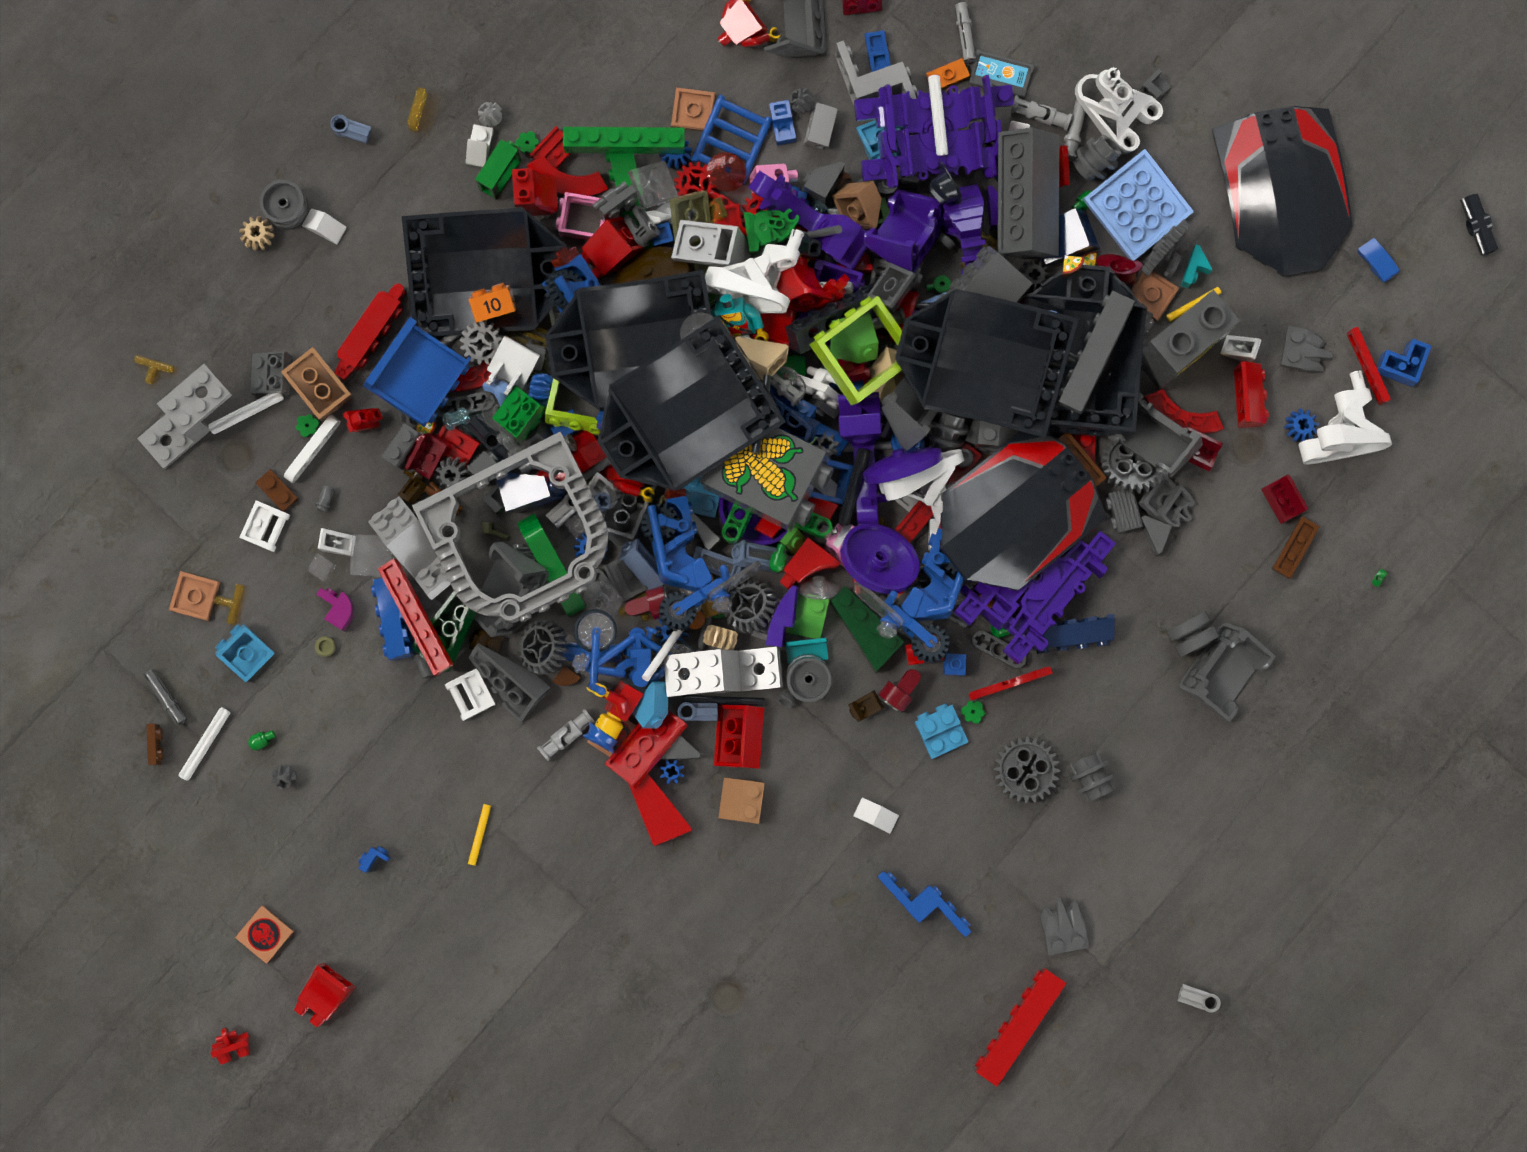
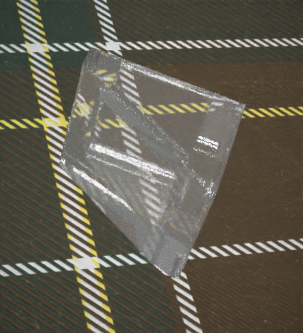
[307,553,336,582]

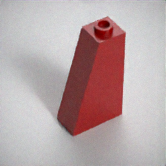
[628,774,692,846]

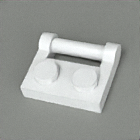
[239,501,290,552]
[445,669,496,721]

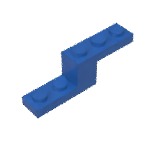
[769,384,849,457]
[877,871,971,937]

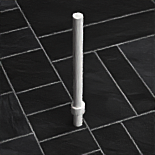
[642,606,702,681]

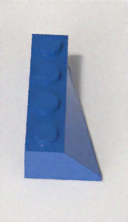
[371,578,415,661]

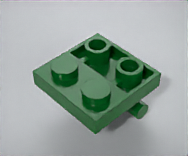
[492,385,546,441]

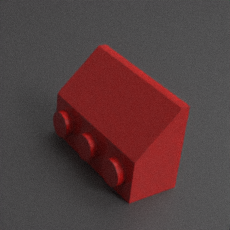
[1233,361,1269,428]
[714,705,764,769]

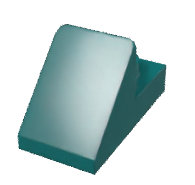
[1180,244,1212,288]

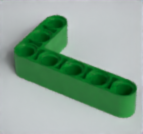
[722,504,833,545]
[517,513,587,617]

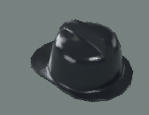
[930,162,962,204]

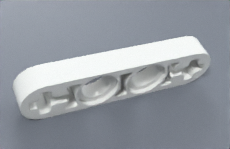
[284,415,340,483]

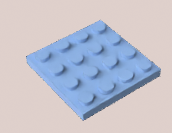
[1082,149,1194,261]

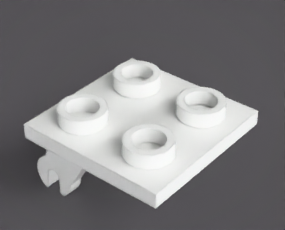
[486,335,540,396]

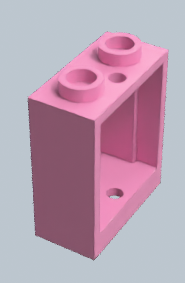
[556,192,604,240]

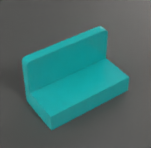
[785,638,828,664]

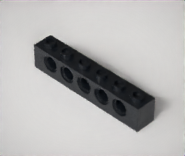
[785,278,901,354]

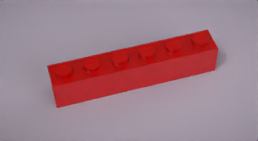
[974,968,1067,1087]

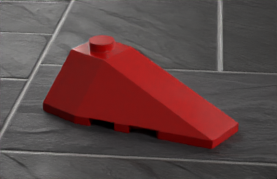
[536,430,607,481]

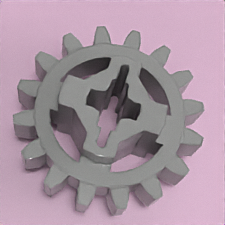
[460,320,504,364]

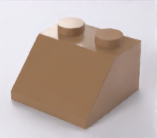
[832,181,882,229]
[718,778,765,824]

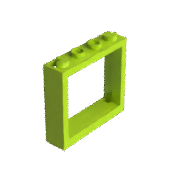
[809,296,902,405]
[545,378,601,434]

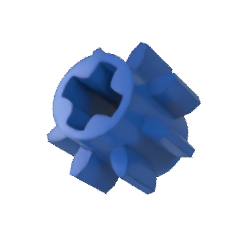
[660,760,684,784]

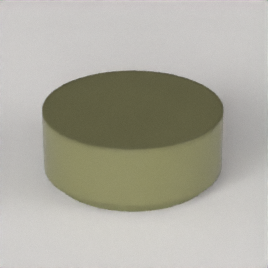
[315,636,336,657]

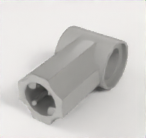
[546,493,577,528]
[1177,984,1221,1013]

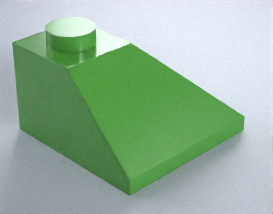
[830,312,878,363]
[786,593,829,639]

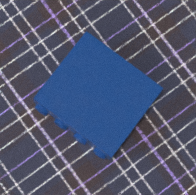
[363,317,471,427]

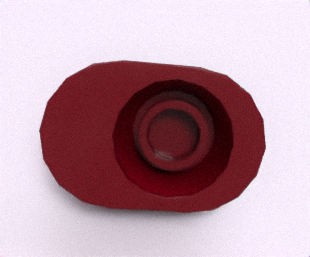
[1096,254,1143,286]

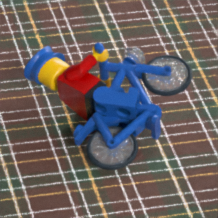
[572,609,696,754]

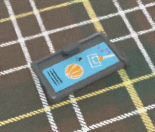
[969,49,1034,98]

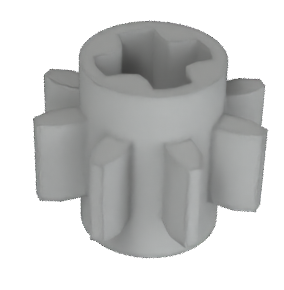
[478,102,502,127]

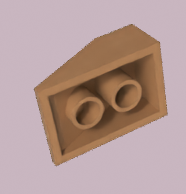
[281,347,353,422]

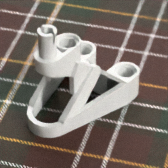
[1075,67,1163,155]
[705,229,804,313]
[1298,370,1392,465]
[878,449,964,522]

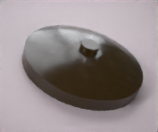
[613,247,691,306]

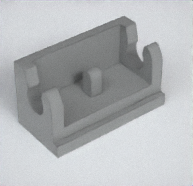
[803,103,838,149]

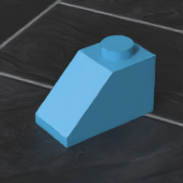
[632,681,668,728]

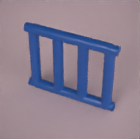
[691,95,772,185]

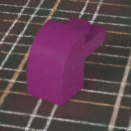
[316,588,354,632]

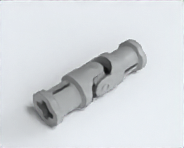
[1010,95,1072,131]
[537,709,596,761]

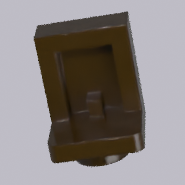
[397,470,427,505]
[469,629,504,654]
[848,690,884,722]

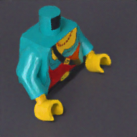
[711,294,769,341]

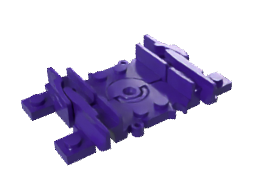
[854,75,1014,188]
[954,531,1116,665]

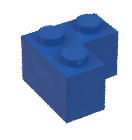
[1376,339,1432,387]

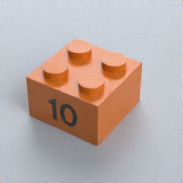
[468,283,517,323]

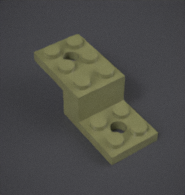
[669,190,721,296]

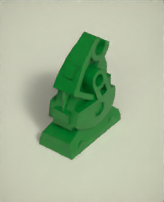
[744,209,800,256]

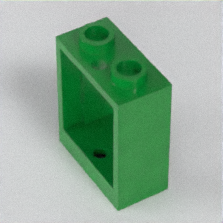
[475,139,522,200]

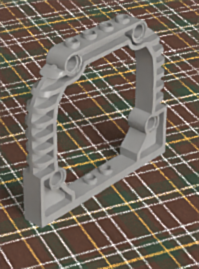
[412,432,608,623]

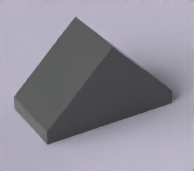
[1141,516,1172,556]
[660,735,701,760]

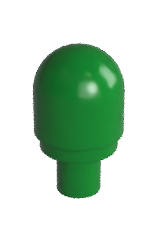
[1071,190,1092,210]
[769,544,787,573]
[248,730,276,751]

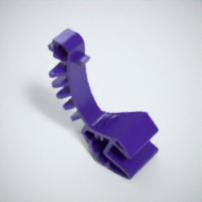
[748,170,867,270]
[942,184,986,275]
[838,392,887,526]

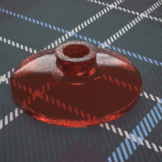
[707,152,746,192]

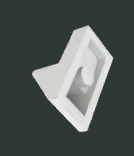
[466,124,494,168]

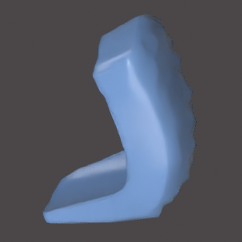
[483,379,511,406]

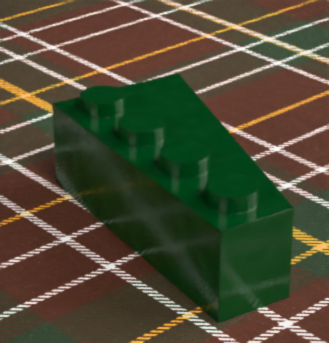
[830,586,904,673]
[411,591,476,673]

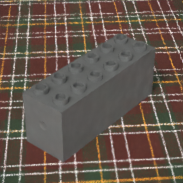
[998,127,1059,260]
[936,246,1033,302]

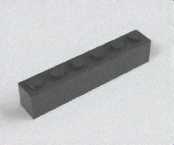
[1057,291,1135,414]

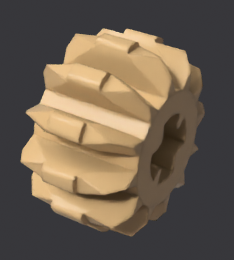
[240,216,275,251]
[703,625,738,650]

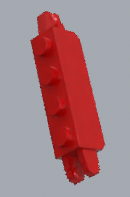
[334,283,406,381]

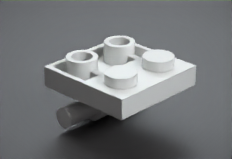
[796,366,840,409]

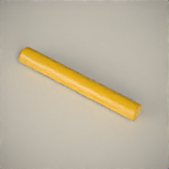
[1166,287,1222,322]
[468,804,491,866]

